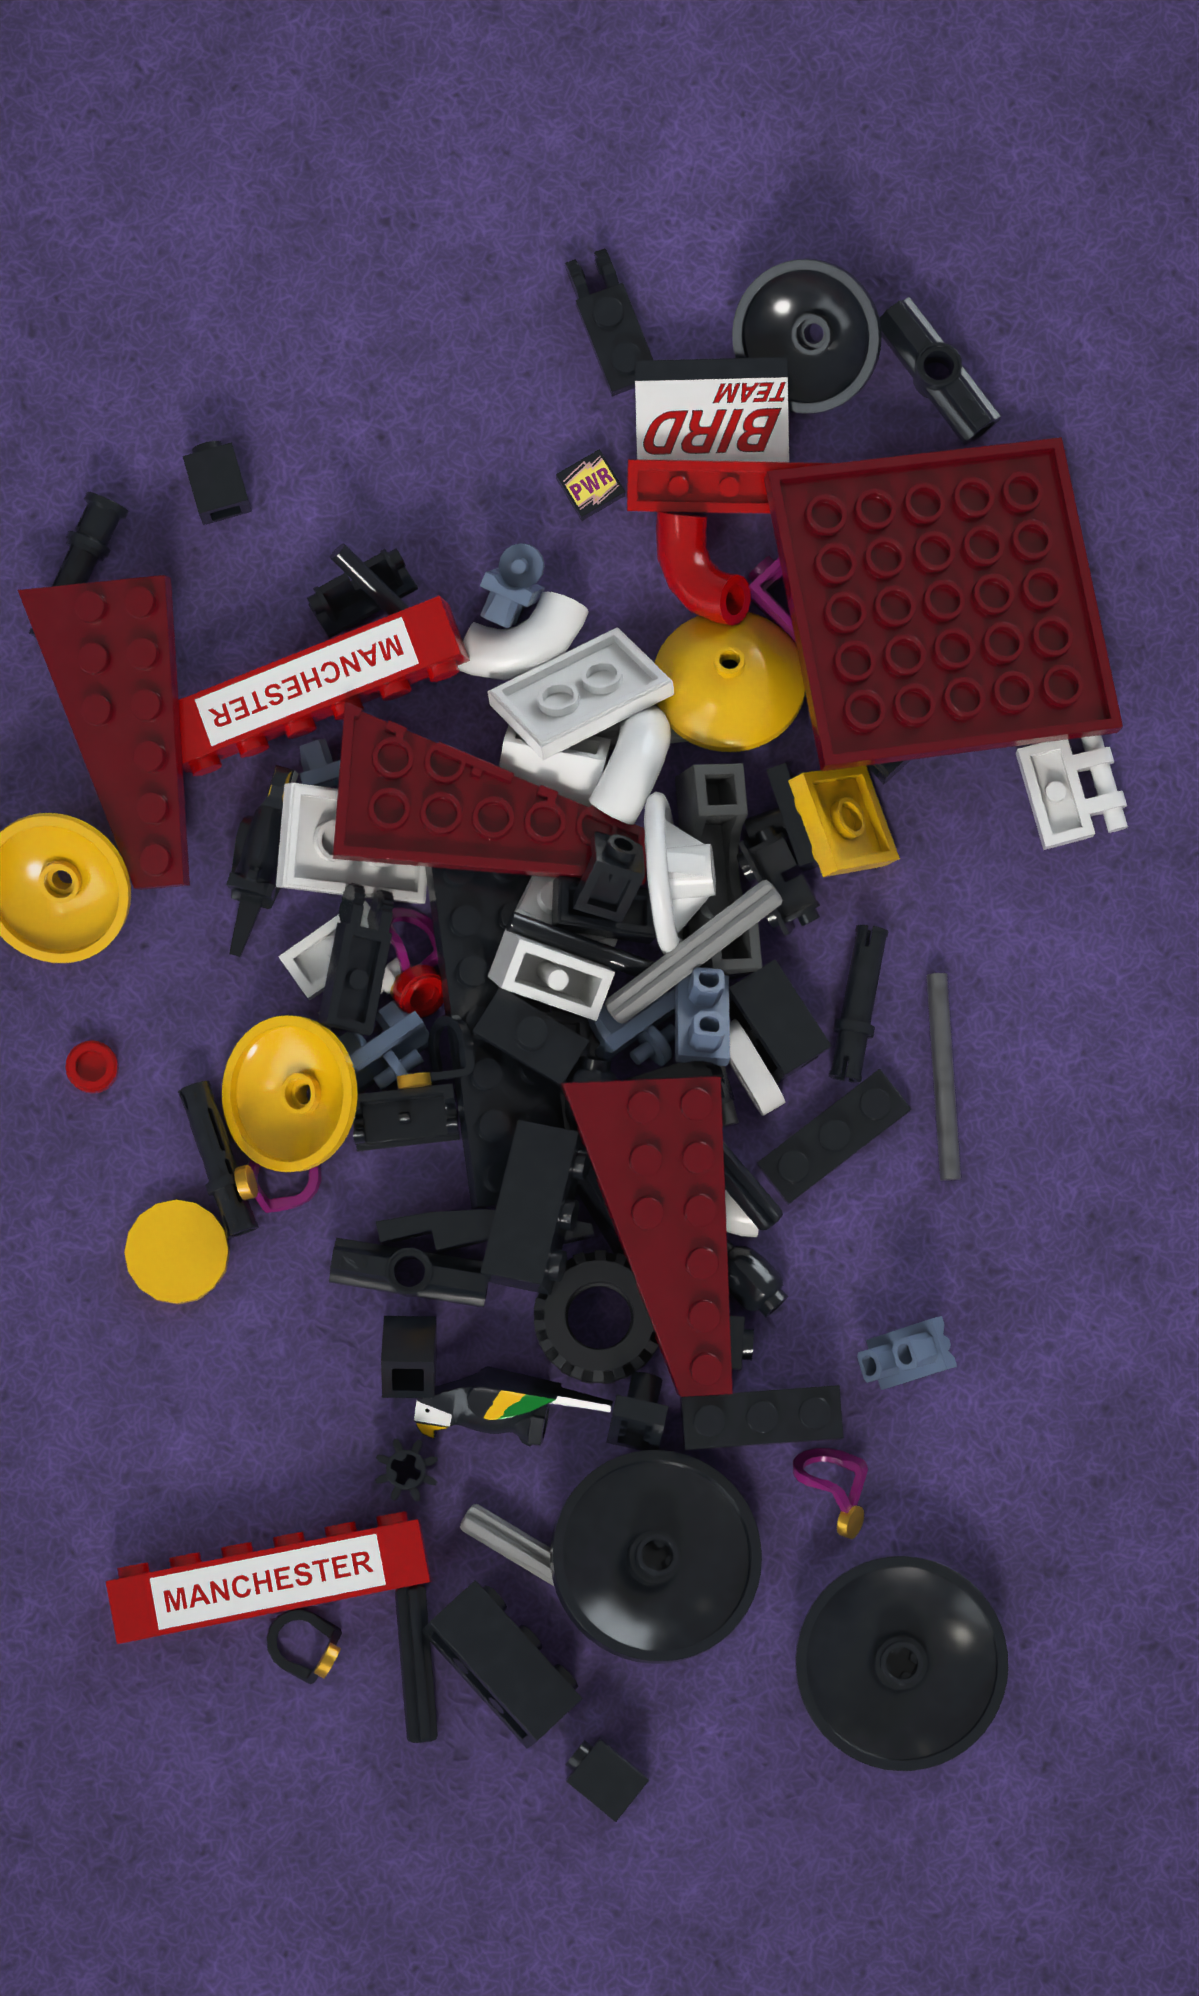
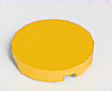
[124,1199,230,1305]

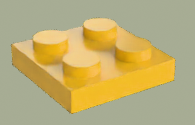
[788,766,900,877]

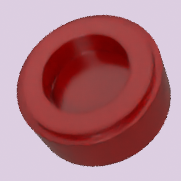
[393,964,444,1018]
[65,1040,119,1094]

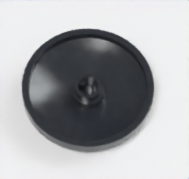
[550,1450,762,1664]
[795,1556,1009,1771]

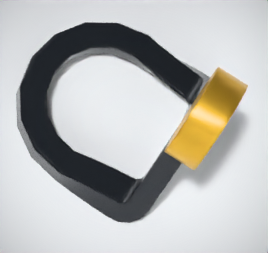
[397,1015,475,1089]
[266,1609,342,1684]

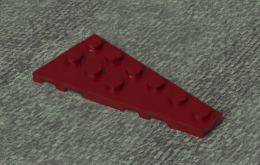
[18,575,190,890]
[333,702,646,885]
[560,1076,733,1397]

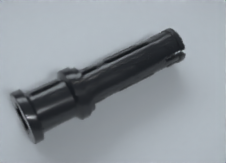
[29,492,129,637]

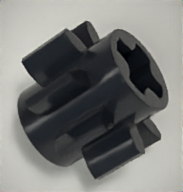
[375,1439,439,1502]

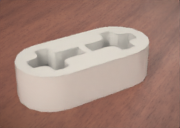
[729,1019,785,1116]

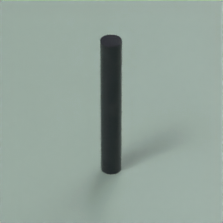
[330,543,409,615]
[506,911,655,977]

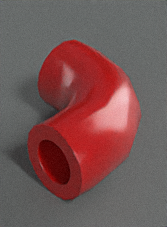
[656,512,751,626]

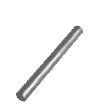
[926,973,961,1181]

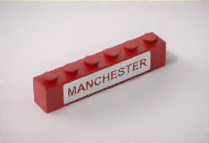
[179,596,470,776]
[106,1511,432,1644]

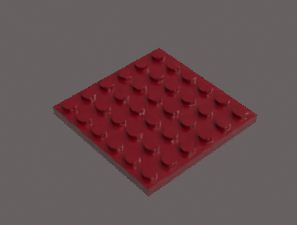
[764,437,1123,771]

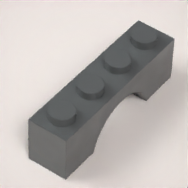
[675,763,762,978]

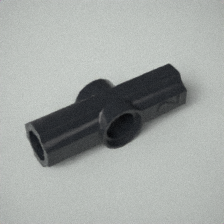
[879,297,1001,445]
[329,1238,489,1308]

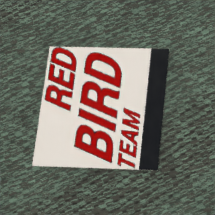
[635,357,789,462]

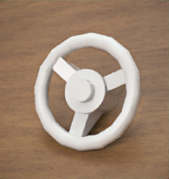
[644,792,716,955]

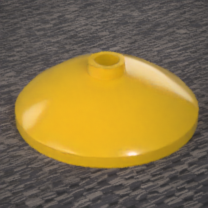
[655,612,805,752]
[0,813,131,963]
[222,1015,358,1172]

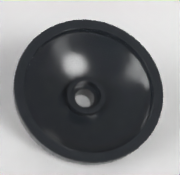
[732,259,882,413]

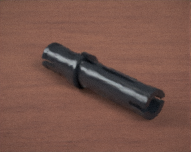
[829,925,889,1083]
[178,1081,259,1238]

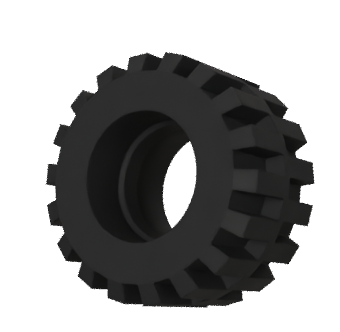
[534,1250,659,1384]

